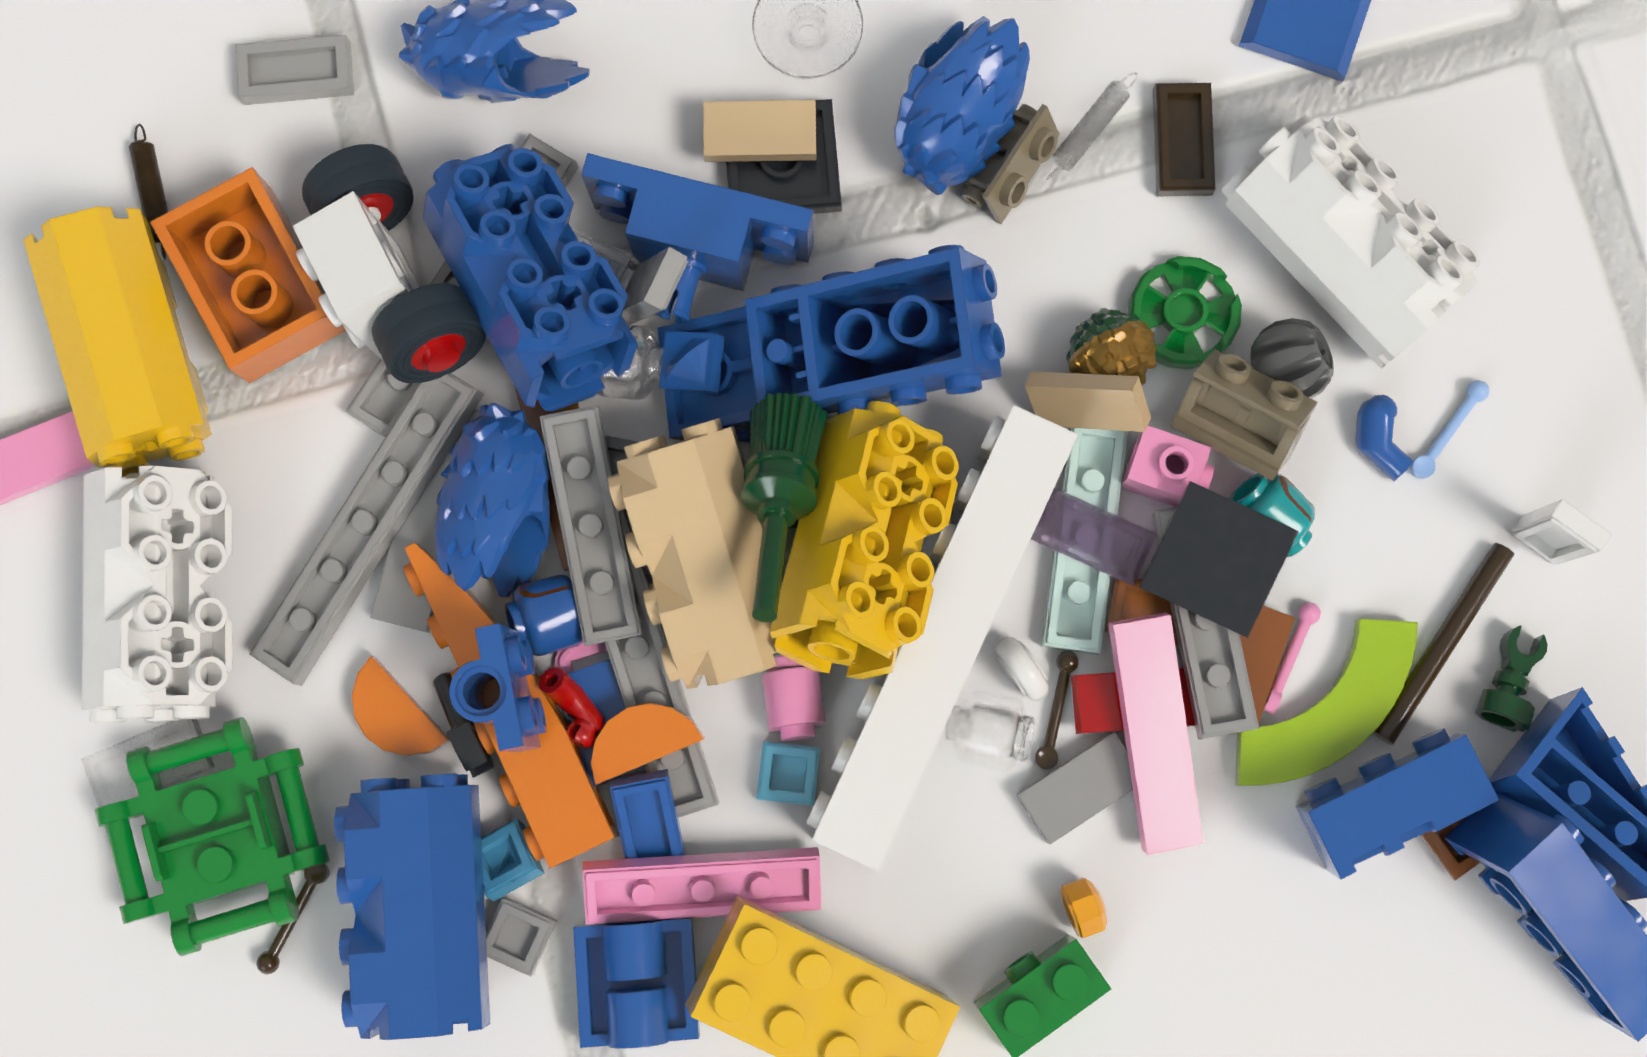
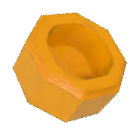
[1059,877,1107,938]

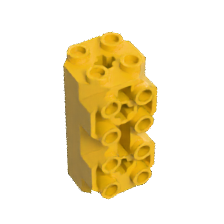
[23,206,212,477]
[770,401,959,679]

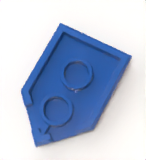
[1239,0,1371,81]

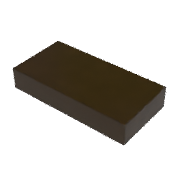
[1153,83,1216,197]

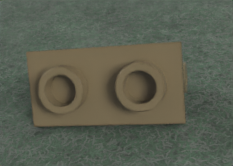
[962,104,1060,224]

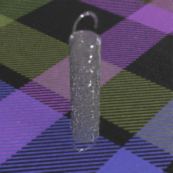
[1046,72,1138,180]

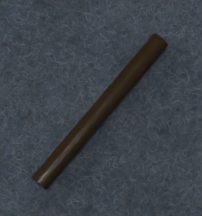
[1373,543,1515,745]

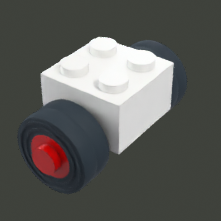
[293,144,486,383]

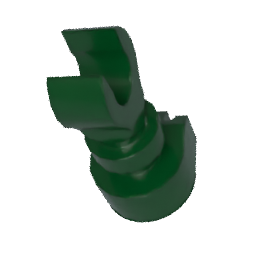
[1475,625,1548,732]

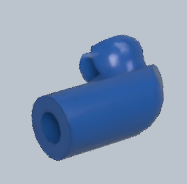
[1355,395,1414,482]

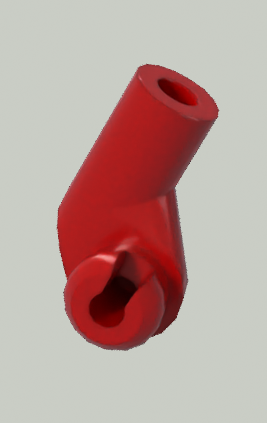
[539,667,605,749]

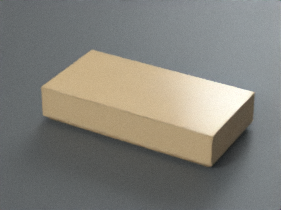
[703,100,816,162]
[1024,371,1151,432]

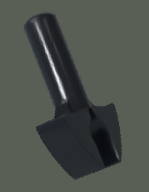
[433,672,494,778]

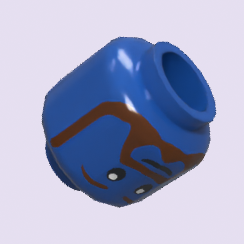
[505,575,583,656]

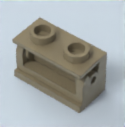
[1170,349,1318,481]

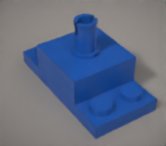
[581,153,814,323]

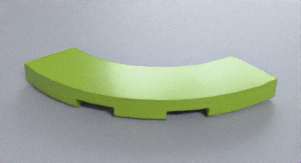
[1235,619,1418,786]

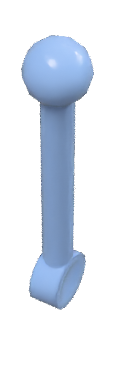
[1410,380,1490,479]

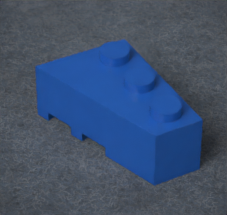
[1489,687,1647,901]
[1295,728,1499,880]

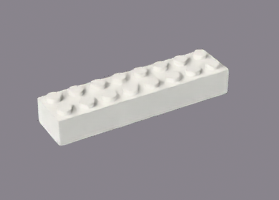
[806,405,1078,872]

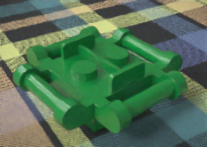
[94,717,330,956]

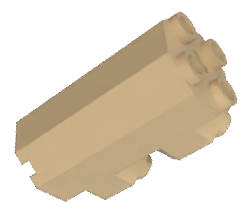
[607,418,791,689]

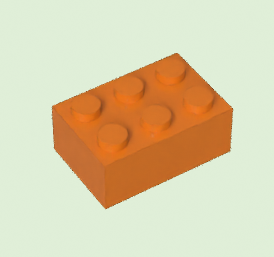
[150,167,346,383]

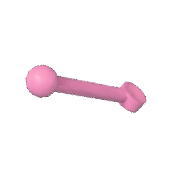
[1264,602,1321,714]

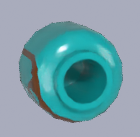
[1229,473,1315,557]

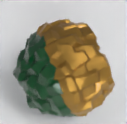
[1066,308,1157,386]

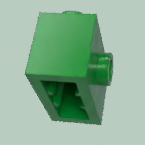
[974,934,1112,1057]

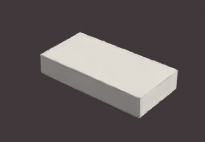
[1511,499,1613,565]

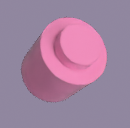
[762,656,826,741]

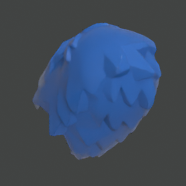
[399,0,590,103]
[894,16,1030,195]
[434,403,550,598]

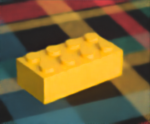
[685,895,960,1057]

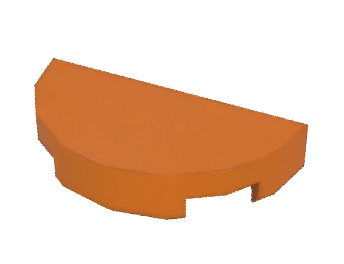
[352,656,450,756]
[591,702,705,785]

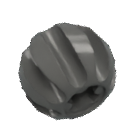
[1250,318,1334,399]

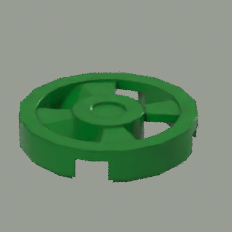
[1128,256,1242,369]

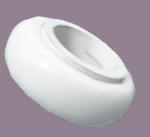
[995,637,1050,701]

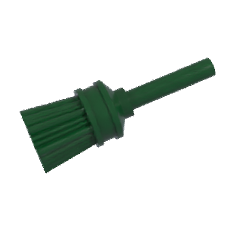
[741,393,828,622]

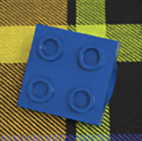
[449,623,547,752]
[573,918,700,1049]

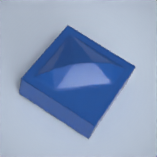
[659,331,725,393]

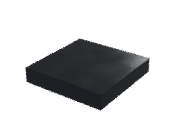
[726,99,842,214]
[1139,481,1299,638]

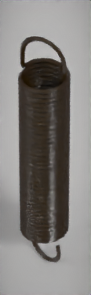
[129,123,168,260]

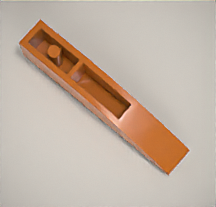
[403,543,620,869]

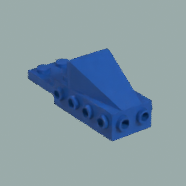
[657,245,1005,440]

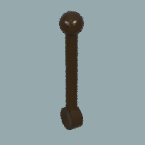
[1035,651,1079,769]
[256,863,330,975]

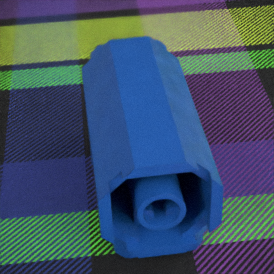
[422,144,638,412]
[334,773,490,1040]

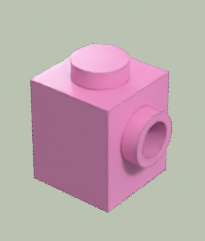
[1121,426,1214,507]

